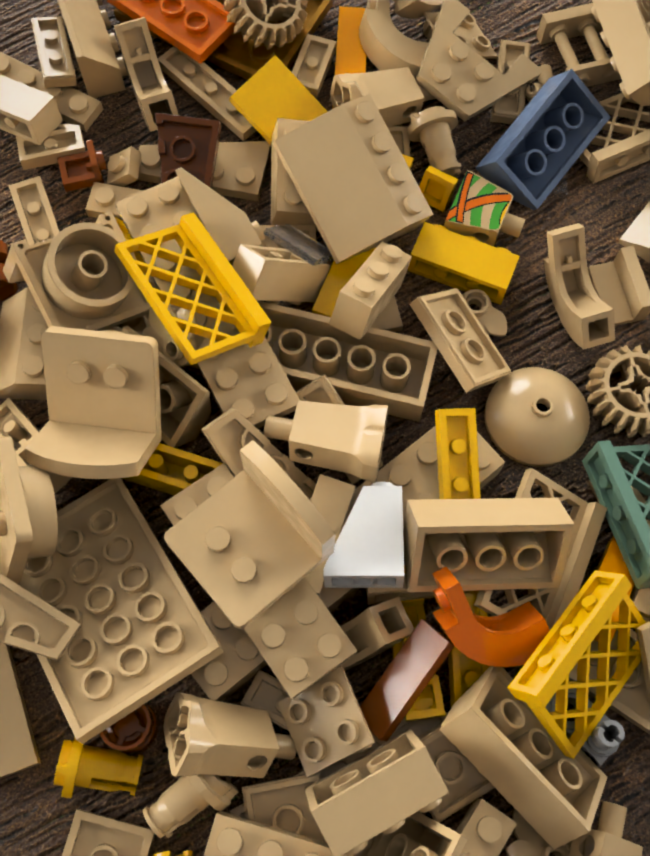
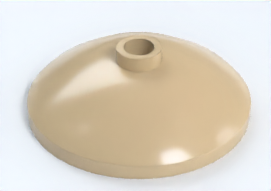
[484,367,590,467]

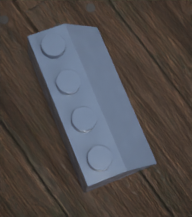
[476,69,611,210]

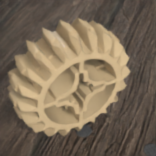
[223,0,308,50]
[586,345,650,438]

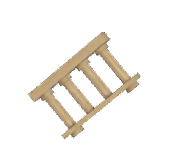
[536,3,621,87]

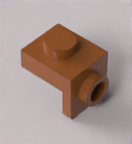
[57,139,107,192]

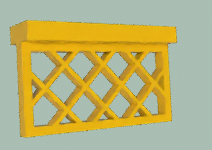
[114,212,271,365]
[507,570,646,759]

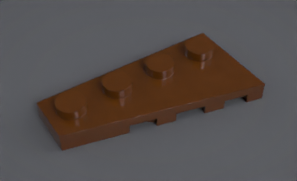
[155,113,222,189]

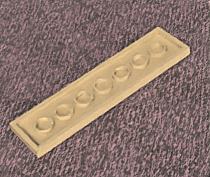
[115,177,300,429]

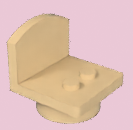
[3,211,151,331]
[25,326,162,479]
[0,436,58,585]
[164,440,336,629]

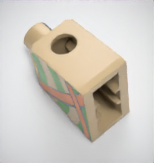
[444,170,526,246]

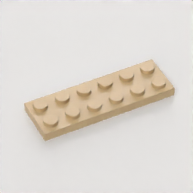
[160,463,357,700]

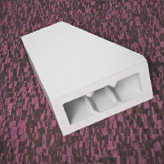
[323,482,404,588]

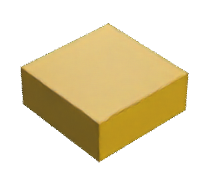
[419,166,459,212]

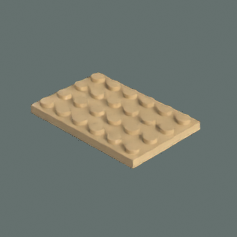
[20,478,224,744]

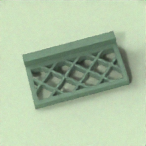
[582,440,650,589]

